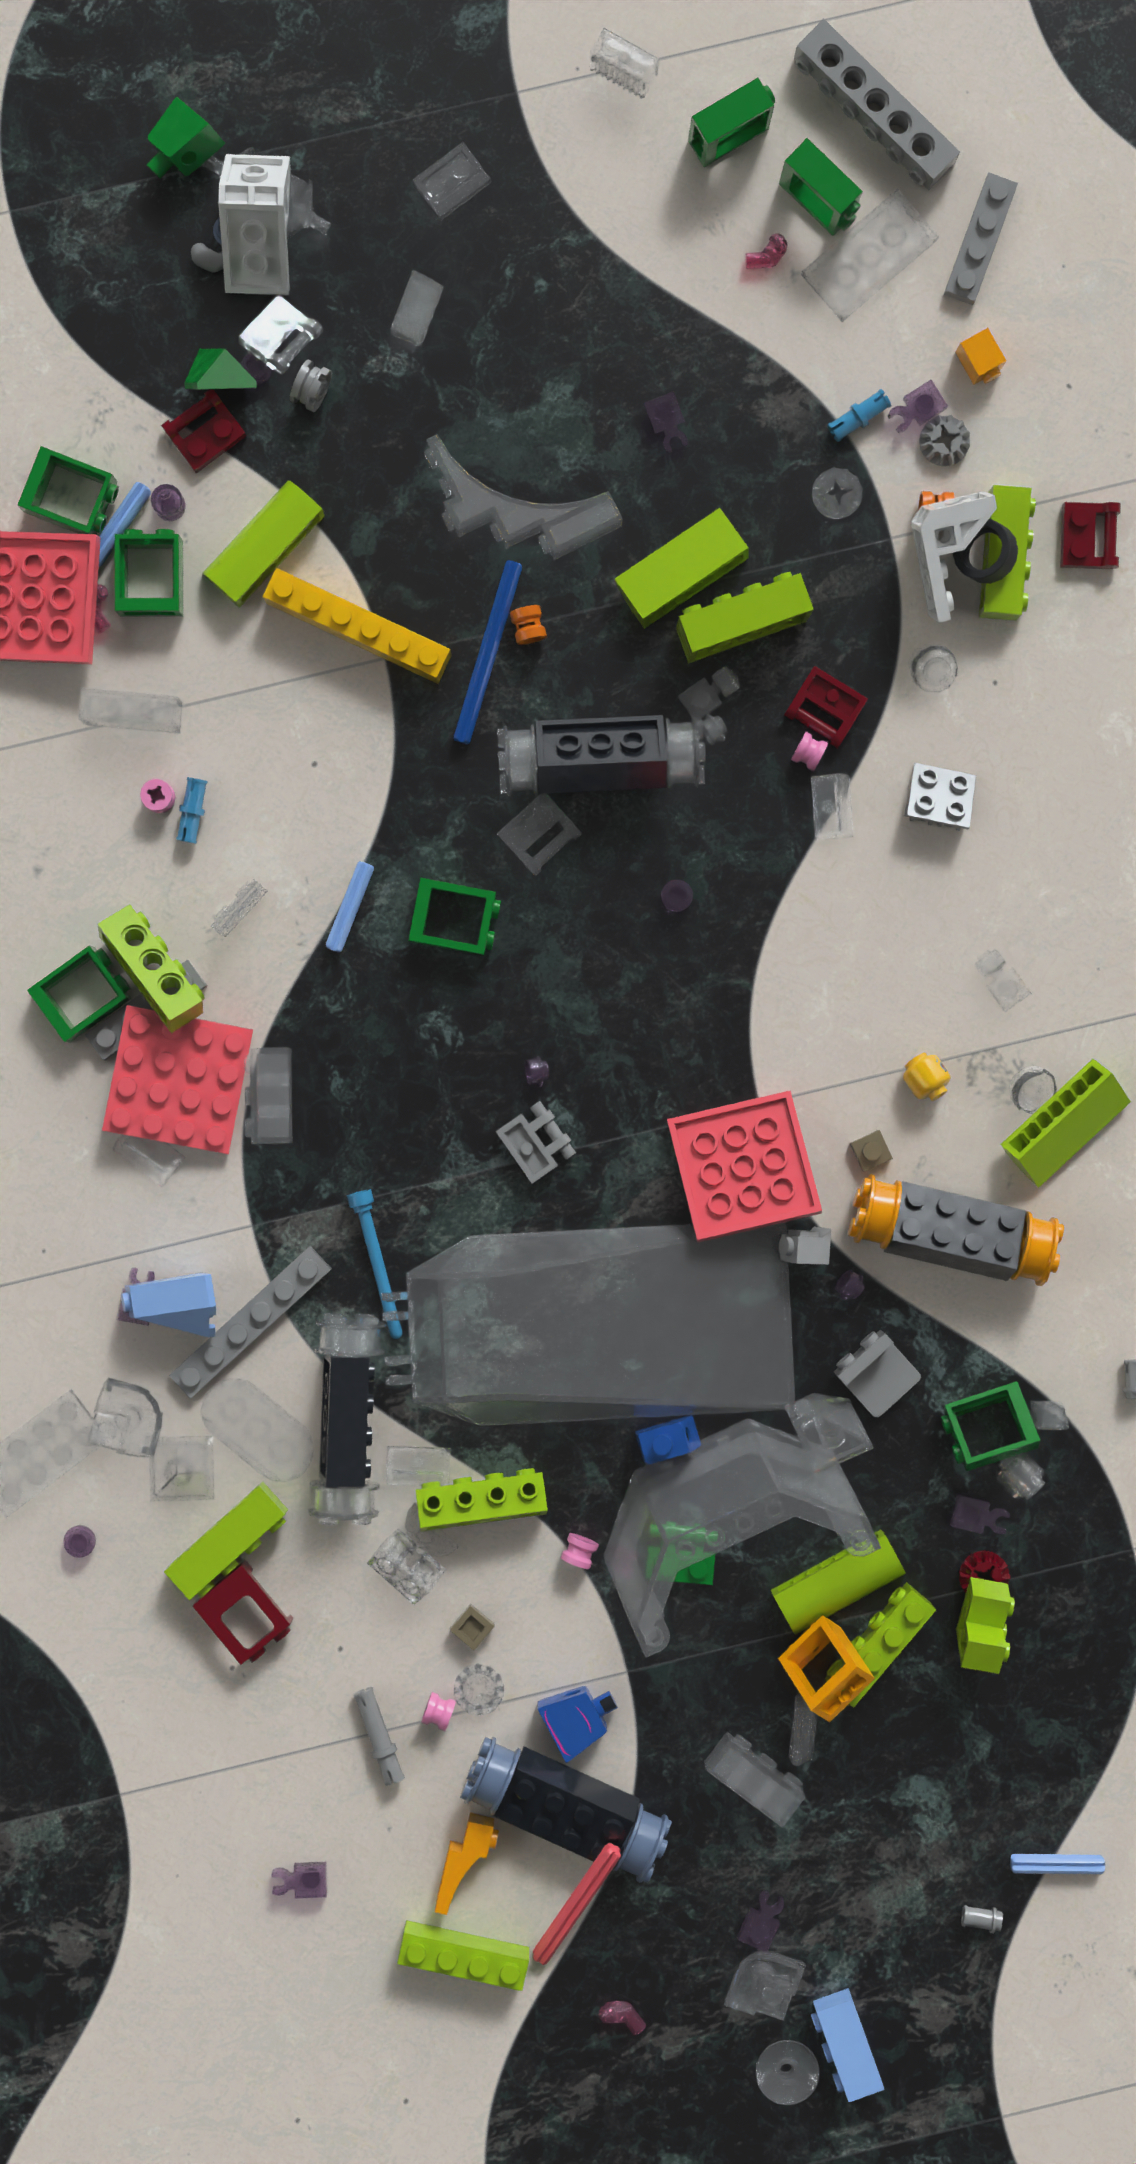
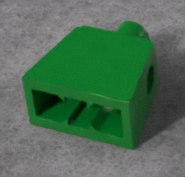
[146,97,225,179]

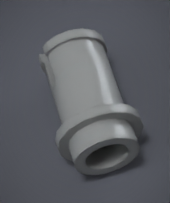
[1123,1359,1136,1399]
[961,1905,1003,1934]

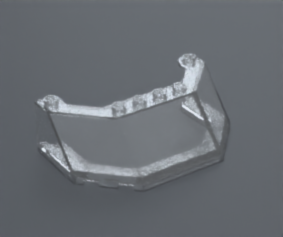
[603,1418,881,1658]

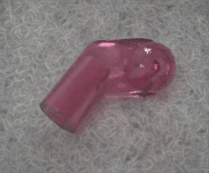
[745,233,788,269]
[599,2001,646,2035]

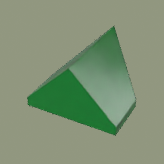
[185,348,257,389]

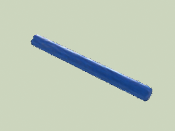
[454,560,522,744]

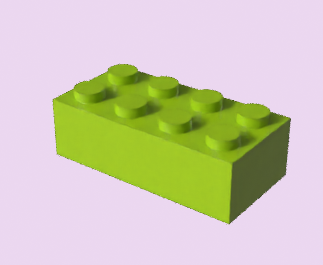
[676,572,814,664]

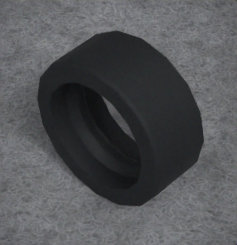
[953,519,1018,584]

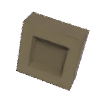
[850,1130,893,1172]
[450,1604,495,1651]

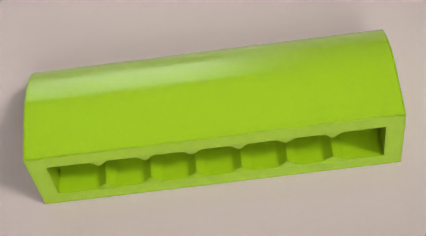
[202,480,325,608]
[615,508,749,629]
[1000,1059,1131,1187]
[771,1529,906,1635]

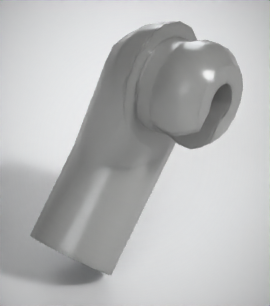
[191,243,223,273]

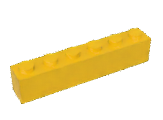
[262,568,452,684]

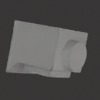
[779,1226,831,1265]

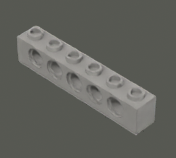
[794,18,960,190]

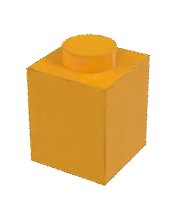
[955,328,1007,385]

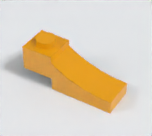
[435,1813,499,1915]

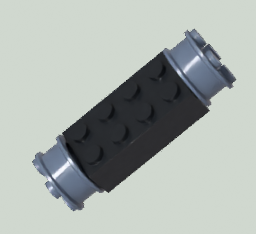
[460,1737,672,1883]

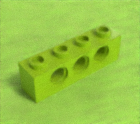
[97,904,205,1033]

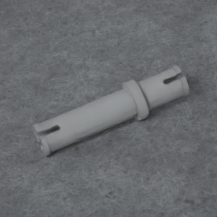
[353,1687,405,1786]

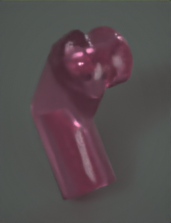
[95,584,111,634]

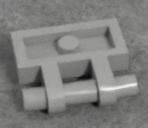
[496,1101,576,1183]

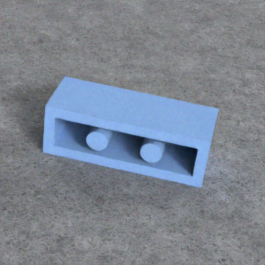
[811,1988,885,2102]

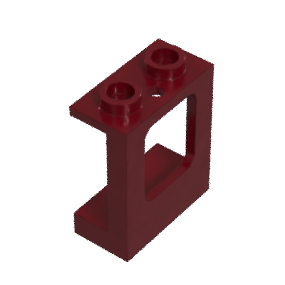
[192,1560,293,1665]

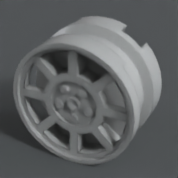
[290,359,332,412]

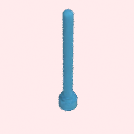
[347,1189,402,1339]

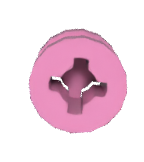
[791,732,828,771]
[140,779,176,813]
[561,1533,599,1569]
[421,1692,456,1731]

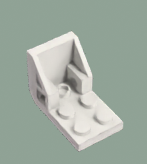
[218,154,291,295]
[911,491,997,623]

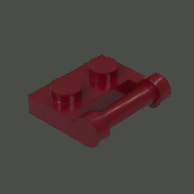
[161,389,247,473]
[1060,502,1121,569]
[784,666,868,749]

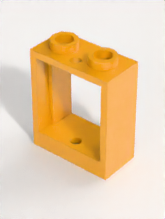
[778,1615,875,1722]

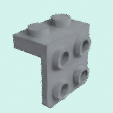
[834,1330,921,1417]

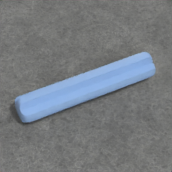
[99,482,151,567]
[326,861,374,952]
[1010,1854,1105,1874]

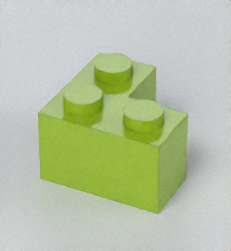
[956,1577,1015,1674]

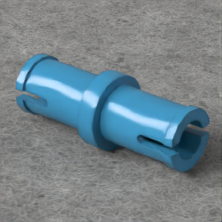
[827,389,892,442]
[176,777,208,844]

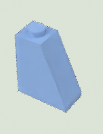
[121,1273,216,1337]

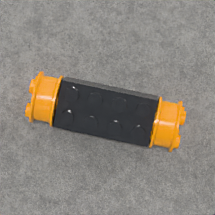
[848,1174,1064,1286]

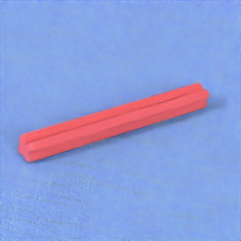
[533,1843,621,1965]

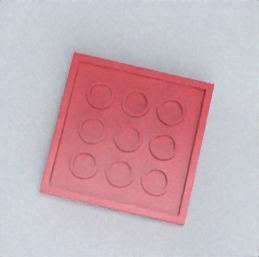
[0,531,101,665]
[102,1005,253,1154]
[667,1091,822,1243]

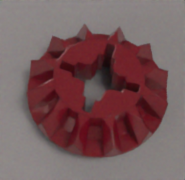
[959,1551,1011,1593]

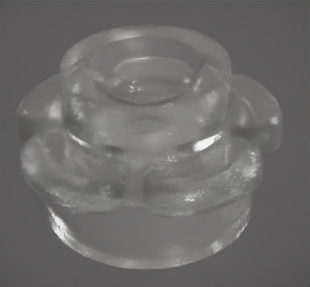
[699,714,727,745]

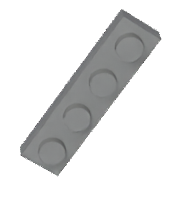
[944,172,1018,305]
[85,960,207,1060]

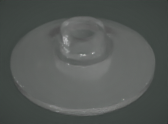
[756,2040,819,2105]

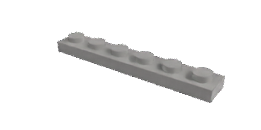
[169,1246,332,1399]

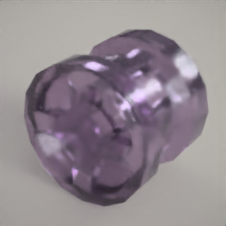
[151,484,186,521]

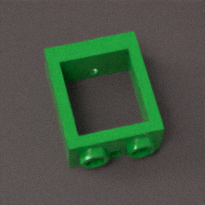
[688,77,775,167]
[779,138,863,236]
[18,446,119,535]
[115,529,183,617]
[409,877,501,956]
[27,945,132,1043]
[940,1381,1040,1472]

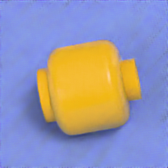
[903,1052,951,1101]

